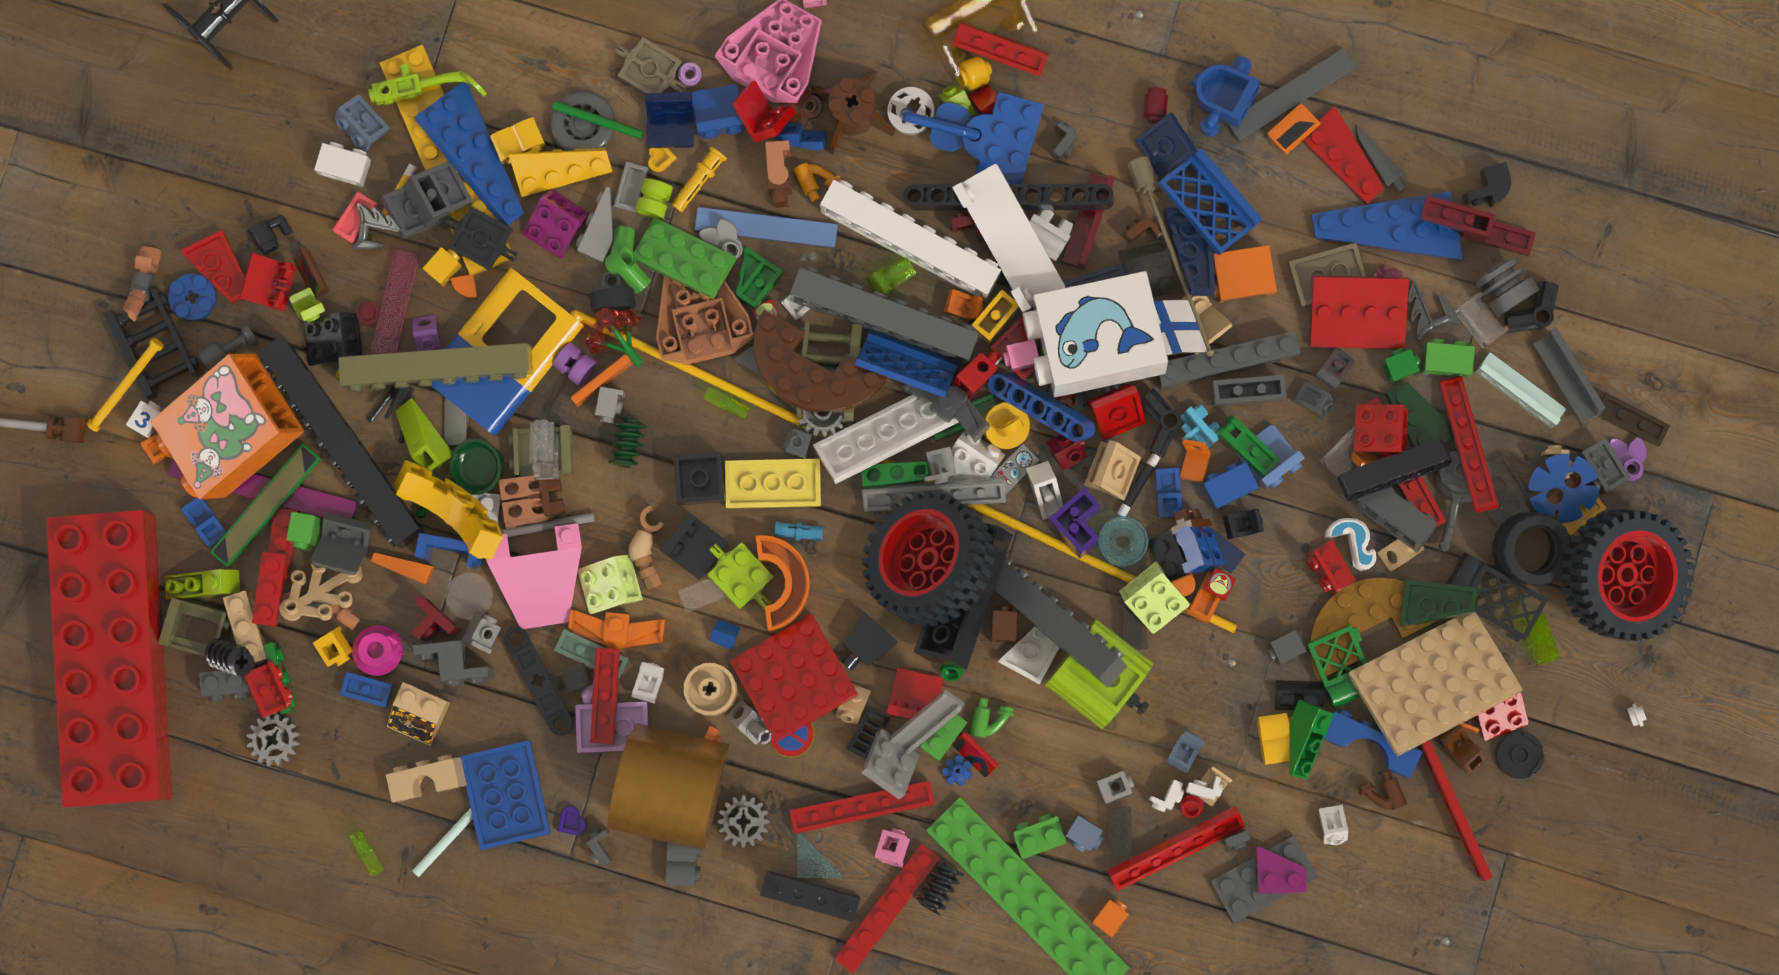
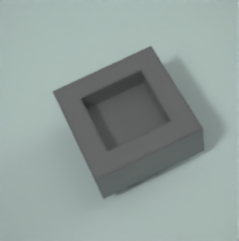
[1223,830,1251,851]

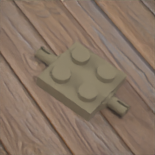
[614,37,686,102]

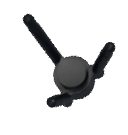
[368,386,415,443]

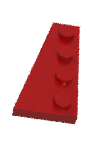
[1302,106,1384,205]

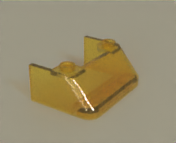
[922,0,1038,77]

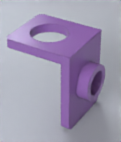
[413,315,442,351]

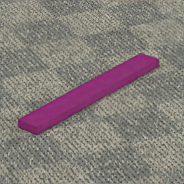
[168,459,358,519]

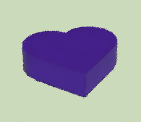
[557,806,587,835]

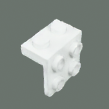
[948,431,1005,481]

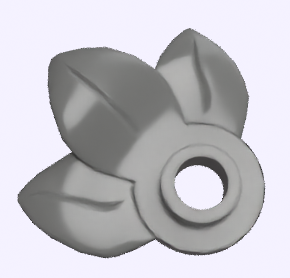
[699,218,743,259]

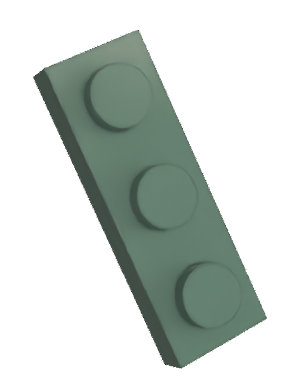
[554,629,629,681]

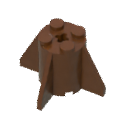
[811,70,895,155]

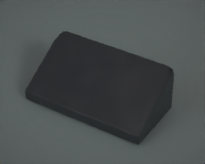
[1275,680,1325,710]

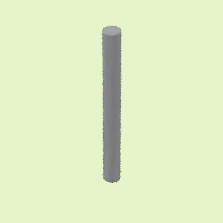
[501,512,595,537]

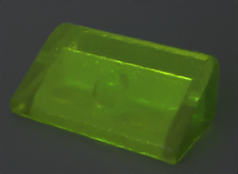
[1522,613,1560,666]

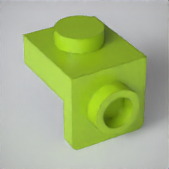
[938,85,976,116]
[289,287,325,322]

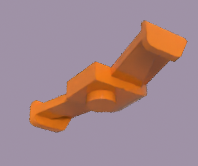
[568,609,666,650]

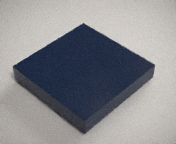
[1135,113,1198,178]

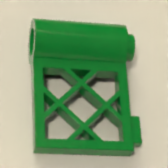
[1306,624,1367,708]

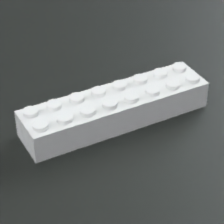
[820,180,1001,302]

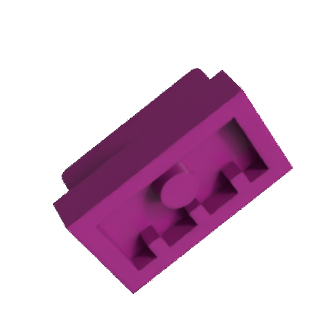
[522,189,590,259]

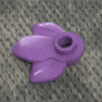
[1609,437,1647,481]

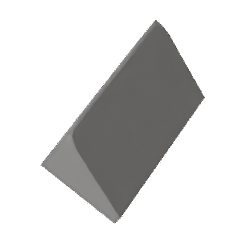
[444,398,469,446]

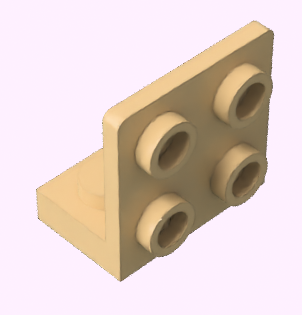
[1180,295,1232,354]

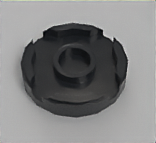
[1496,732,1544,779]

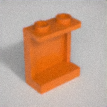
[1213,245,1277,303]

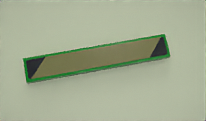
[210,443,322,568]

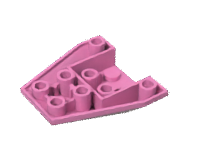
[715,0,822,103]

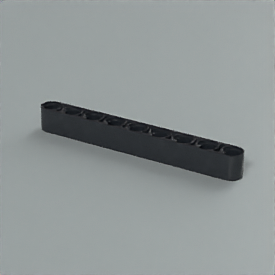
[903,184,1115,210]

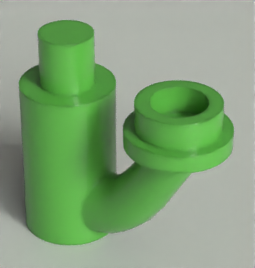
[969,698,1014,738]

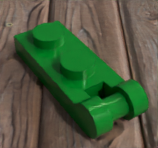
[1215,415,1281,478]

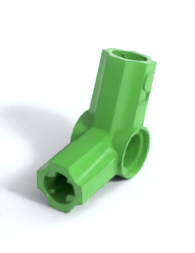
[605,226,651,294]

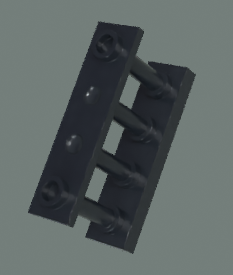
[103,288,200,400]
[760,871,861,922]

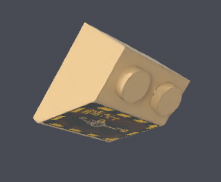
[387,682,450,746]

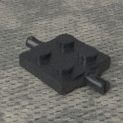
[443,206,518,271]

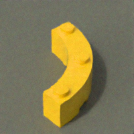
[394,460,503,560]

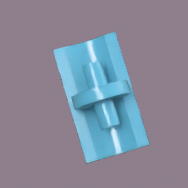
[1181,405,1220,448]

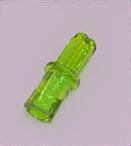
[704,387,751,420]
[348,830,384,877]

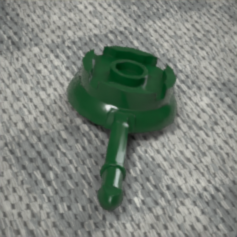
[415,438,504,518]

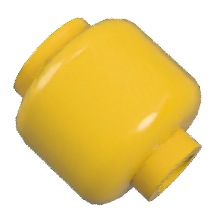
[956,56,992,91]

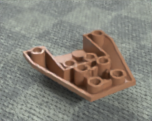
[656,276,754,365]

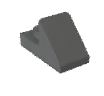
[1315,347,1356,389]

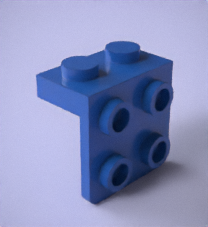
[692,84,746,139]

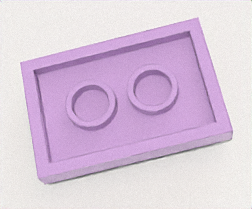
[575,702,649,753]

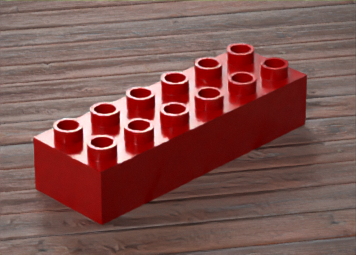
[46,510,172,807]

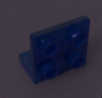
[645,92,694,148]

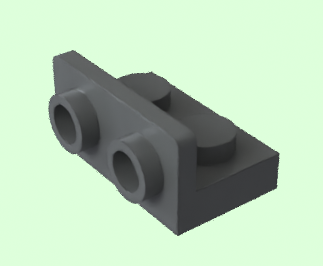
[1576,438,1631,495]

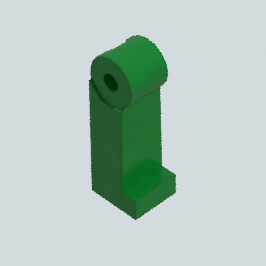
[861,462,930,487]

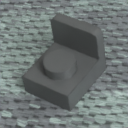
[1293,381,1334,420]

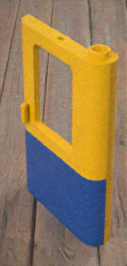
[432,268,584,436]

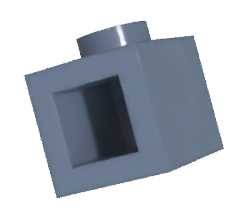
[1065,815,1104,852]

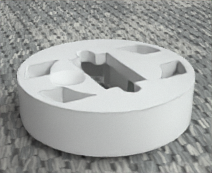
[887,87,935,135]

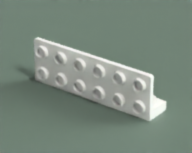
[952,164,1065,313]

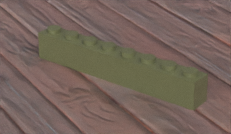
[338,343,533,392]

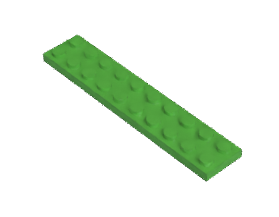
[926,797,1130,975]

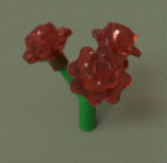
[585,308,644,368]

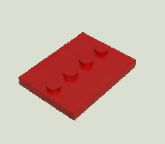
[1309,275,1409,349]

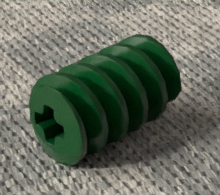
[608,416,647,468]

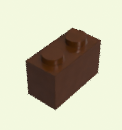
[990,607,1017,643]

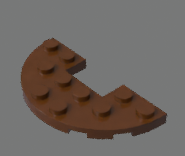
[754,310,887,413]

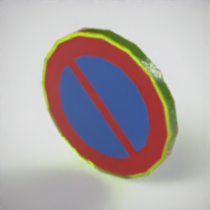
[769,722,815,758]

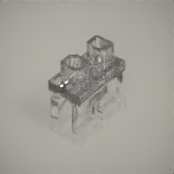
[529,420,559,480]

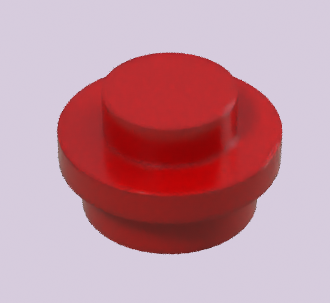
[1180,795,1204,818]

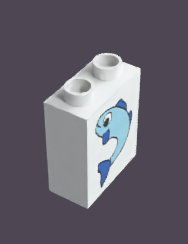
[1023,271,1168,398]

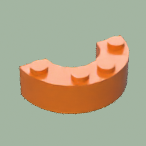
[756,535,810,632]

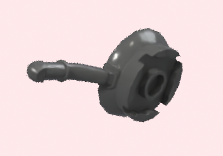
[1435,449,1492,552]

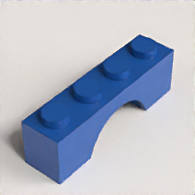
[1324,709,1422,778]

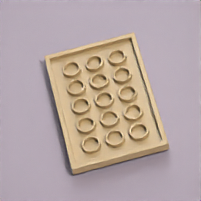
[1348,613,1523,756]

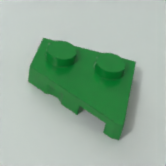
[736,246,784,310]

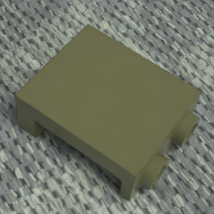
[509,425,574,477]

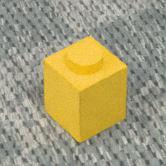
[423,247,462,287]

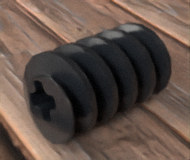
[205,638,255,677]
[916,863,964,916]

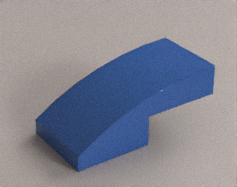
[776,123,827,150]
[1155,467,1182,517]
[180,498,227,548]

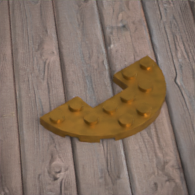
[1309,578,1438,681]

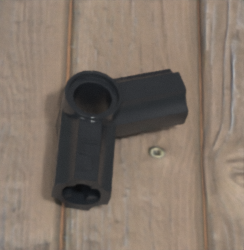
[1504,281,1559,334]
[1140,388,1181,458]

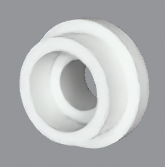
[1627,703,1647,727]

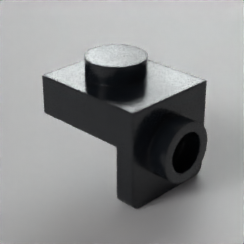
[1223,508,1264,539]

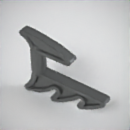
[352,203,403,249]
[1408,281,1461,341]

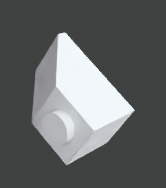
[1026,461,1063,520]

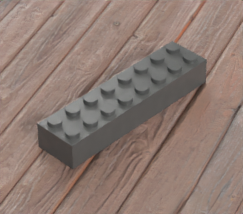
[789,266,979,366]

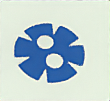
[1529,454,1599,523]

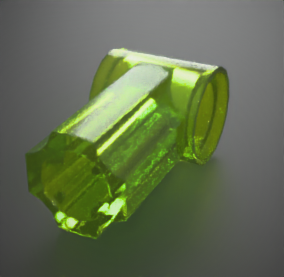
[866,257,917,295]

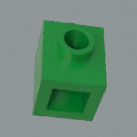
[1381,348,1421,384]

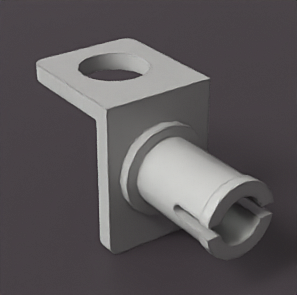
[726,700,772,744]

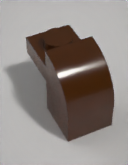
[1439,724,1487,776]

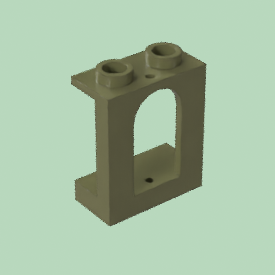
[158,598,231,656]

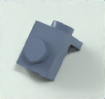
[1166,730,1205,773]

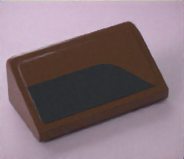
[293,247,329,299]

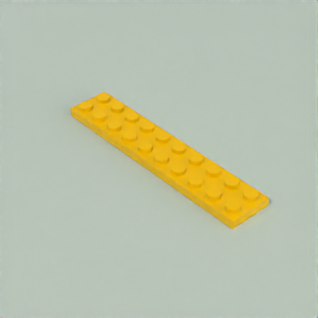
[380,45,514,275]

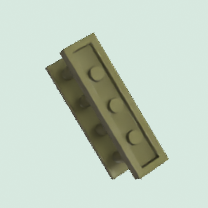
[792,320,862,421]

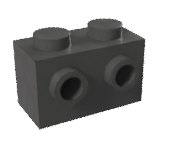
[199,669,253,701]

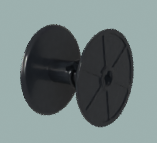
[161,0,279,71]

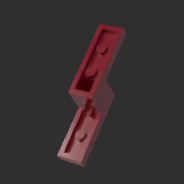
[1419,195,1536,256]

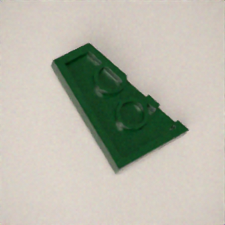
[1400,579,1479,627]

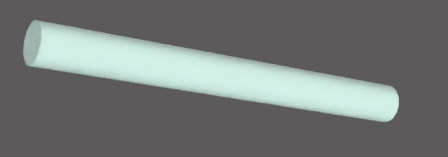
[412,808,473,877]

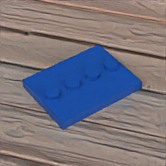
[459,740,551,850]

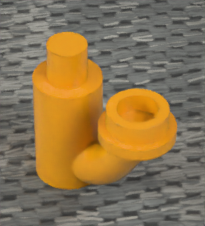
[793,163,841,202]

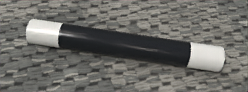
[1116,453,1160,518]

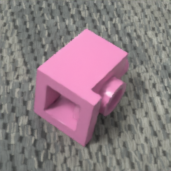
[874,828,910,868]

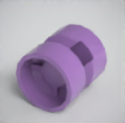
[552,342,597,386]

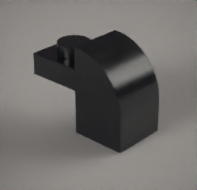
[1462,162,1511,208]

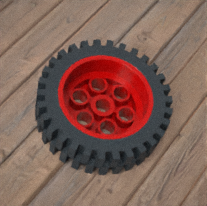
[862,491,994,626]
[1561,509,1694,641]

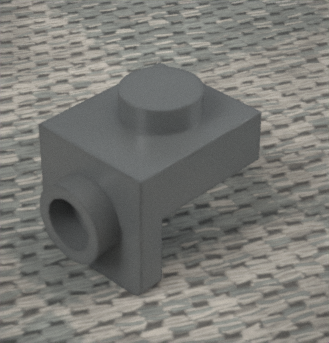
[1052,122,1077,161]
[586,828,613,867]

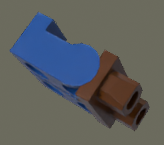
[1171,509,1225,573]

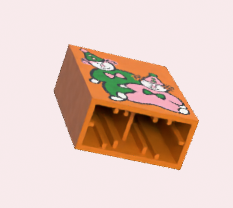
[151,354,305,500]

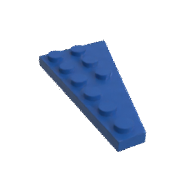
[414,82,524,226]
[1311,191,1463,261]

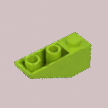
[395,398,452,471]
[164,569,240,600]

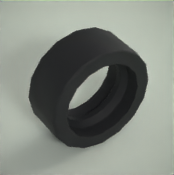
[589,287,636,314]

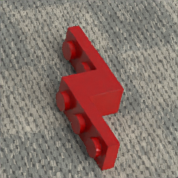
[252,508,300,627]

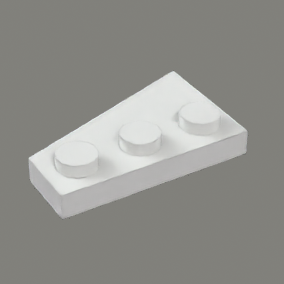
[998,627,1059,684]

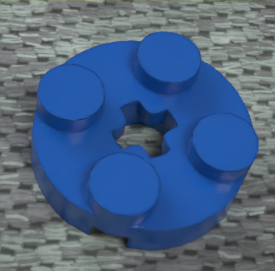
[168,274,217,322]

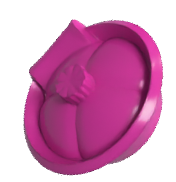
[352,625,404,676]

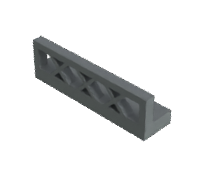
[1532,327,1605,425]

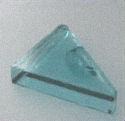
[797,833,842,878]

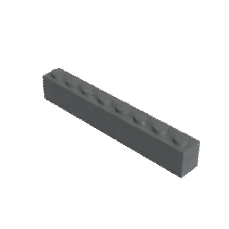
[994,557,1127,688]

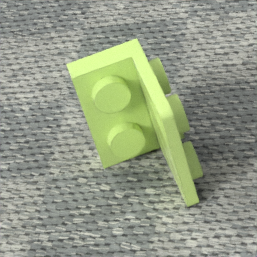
[578,554,643,614]
[1119,562,1190,634]

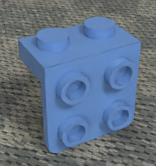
[1237,425,1305,489]

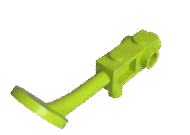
[368,64,487,105]

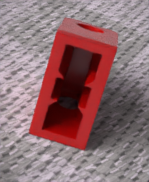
[951,349,1002,400]

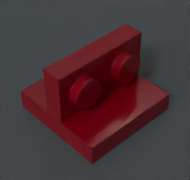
[411,595,461,641]

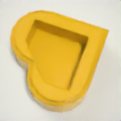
[648,141,677,173]

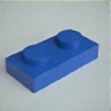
[340,672,394,708]

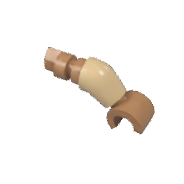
[629,506,664,590]

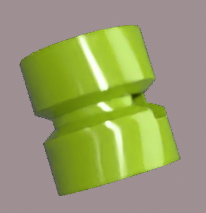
[635,178,673,220]

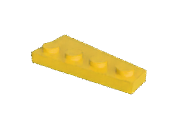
[508,147,612,197]

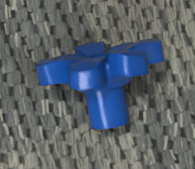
[942,756,972,786]

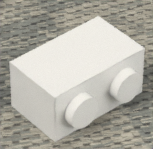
[314,142,371,187]

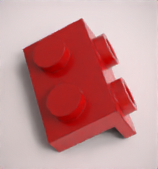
[243,661,293,719]

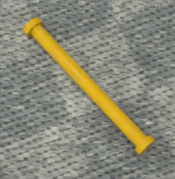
[86,338,164,432]

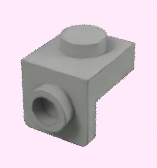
[924,447,957,484]

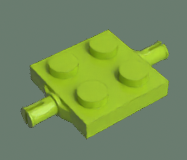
[706,542,774,610]

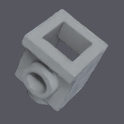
[595,387,625,424]
[462,614,501,654]
[1095,771,1134,804]

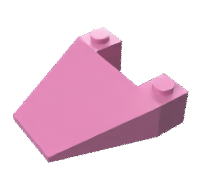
[486,523,582,629]

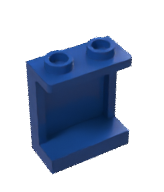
[414,533,484,570]

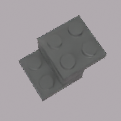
[380,161,473,240]
[413,640,494,687]

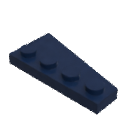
[1163,207,1215,297]

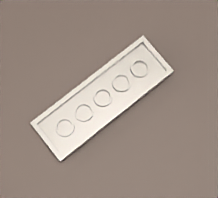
[813,395,958,484]

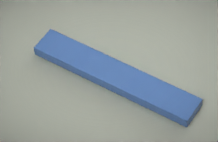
[695,207,838,249]

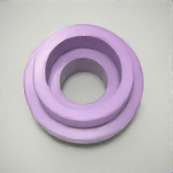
[678,62,702,86]

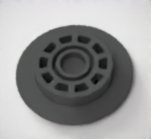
[550,91,615,151]

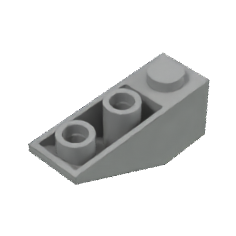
[576,186,614,266]

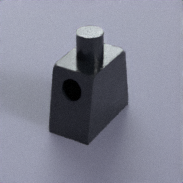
[841,612,898,671]

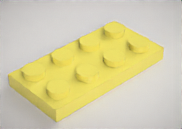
[725,459,821,509]

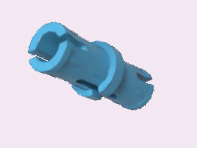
[774,521,823,541]

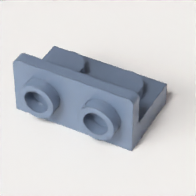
[334,94,390,152]

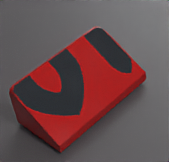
[953,732,998,777]

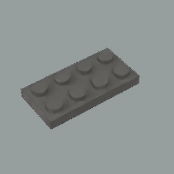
[1210,835,1318,923]

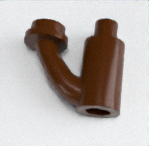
[1358,770,1407,810]

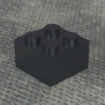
[674,452,726,506]

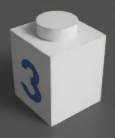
[126,401,162,438]

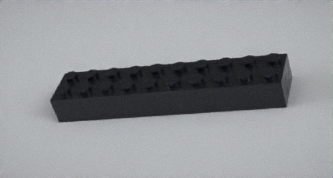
[258,336,425,549]

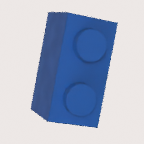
[1201,461,1259,511]

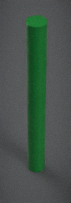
[552,101,644,140]

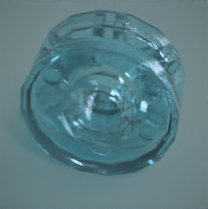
[1098,516,1148,568]

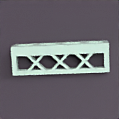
[1475,352,1566,428]

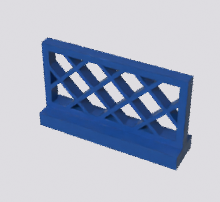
[1157,148,1262,255]
[855,329,959,398]

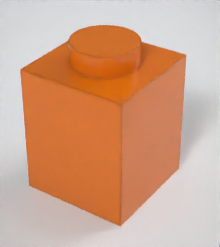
[1091,899,1129,937]

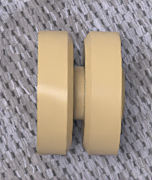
[684,663,737,716]

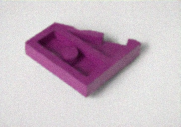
[1256,847,1307,894]

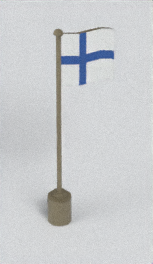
[1127,156,1214,356]

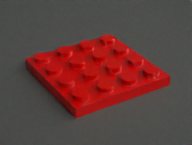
[729,614,858,743]

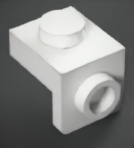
[632,662,664,704]
[1148,780,1185,812]

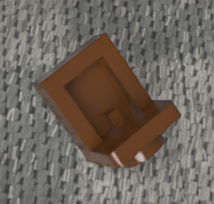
[1124,216,1162,244]

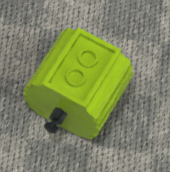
[1045,619,1153,730]

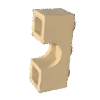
[223,590,268,666]
[386,754,467,803]

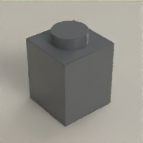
[1267,630,1306,665]

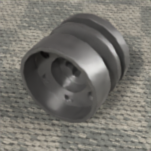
[1475,256,1540,317]

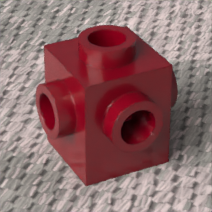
[1046,434,1087,471]

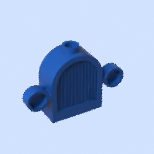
[1191,57,1260,137]

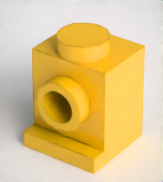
[313,626,352,667]

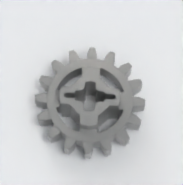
[247,714,300,766]
[718,796,770,848]

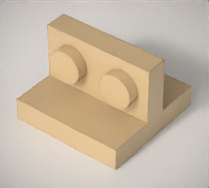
[1084,440,1141,501]

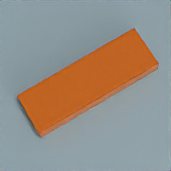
[571,354,633,407]

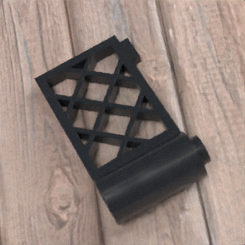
[1446,553,1548,643]

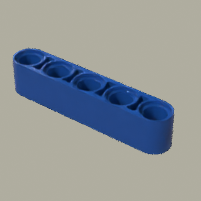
[988,373,1095,441]

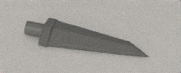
[1356,124,1407,193]

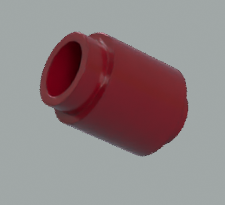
[1143,87,1168,124]

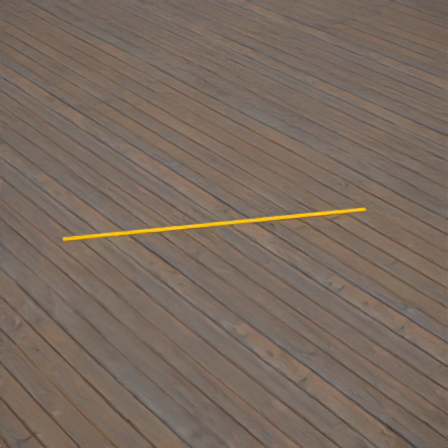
[574,310,1237,633]

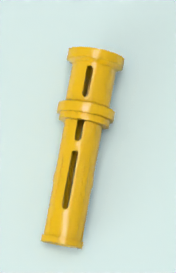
[670,146,727,213]

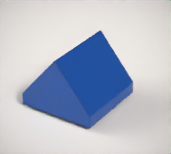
[710,619,740,650]

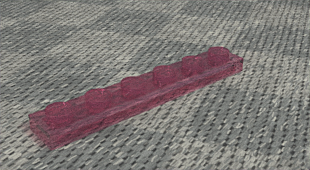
[365,249,419,392]

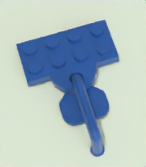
[900,91,1044,184]

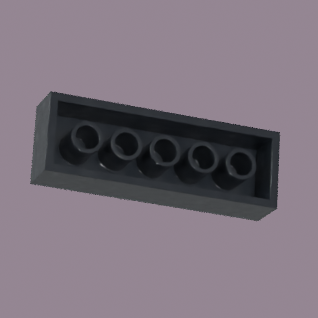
[914,523,1013,670]

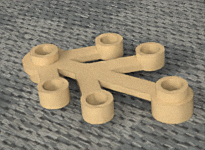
[279,564,363,621]

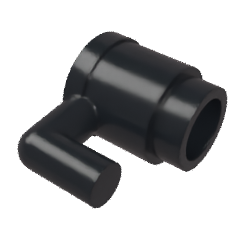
[247,215,293,255]

